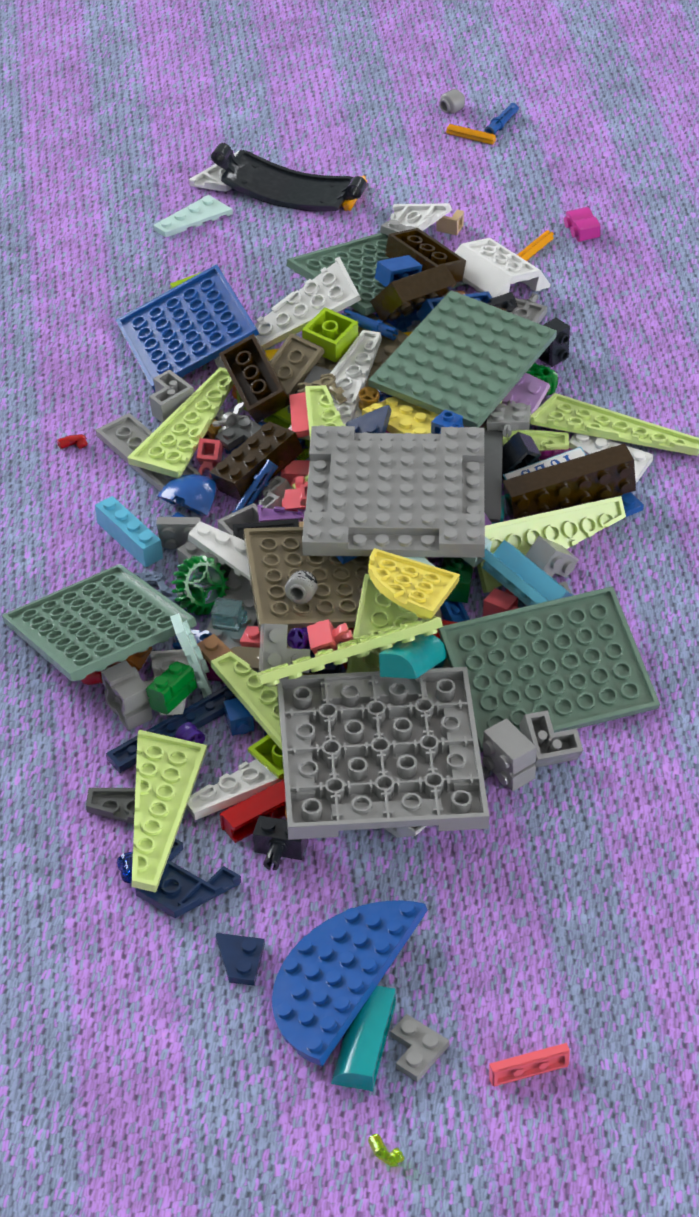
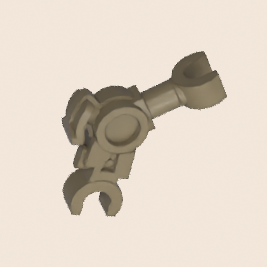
[297,373,347,404]

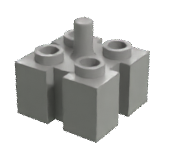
[101,660,154,731]

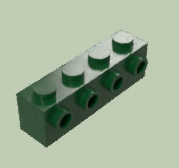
[441,557,474,603]

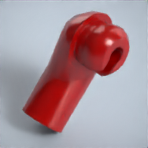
[57,434,88,449]

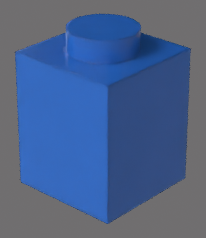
[223,698,255,736]

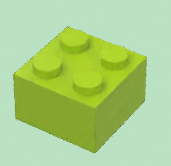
[302,307,358,362]

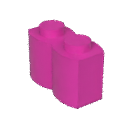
[564,207,600,242]

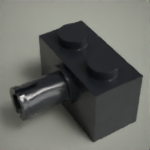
[502,432,541,479]
[253,816,308,870]

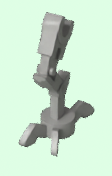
[212,402,251,434]

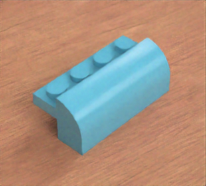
[482,540,573,606]

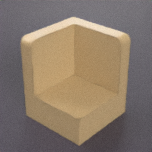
[436,209,464,235]

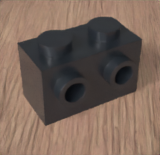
[538,317,570,367]

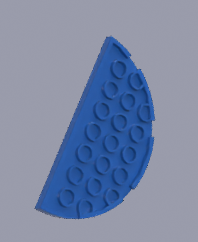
[272,900,428,1066]

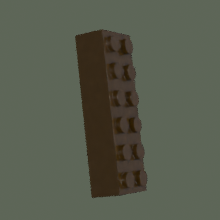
[503,443,636,520]

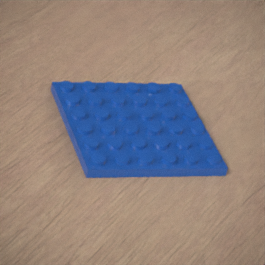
[116,264,259,392]

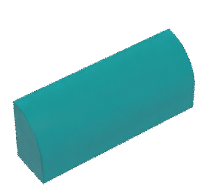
[379,634,448,679]
[331,986,396,1091]

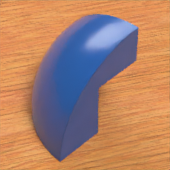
[157,474,216,516]

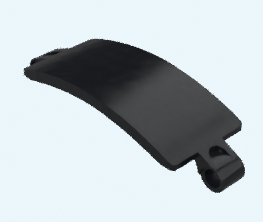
[211,143,368,212]

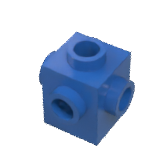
[431,410,464,434]

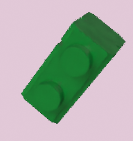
[146,661,197,715]

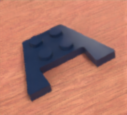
[136,838,241,918]

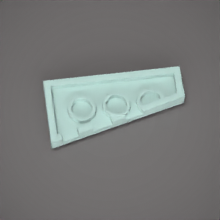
[153,195,233,237]
[170,613,212,698]

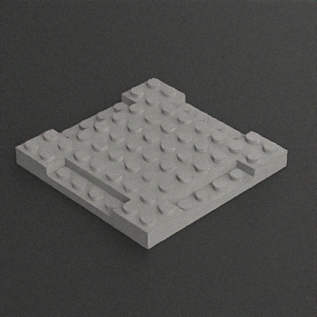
[302,426,485,558]
[277,667,489,840]

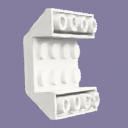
[455,238,550,298]

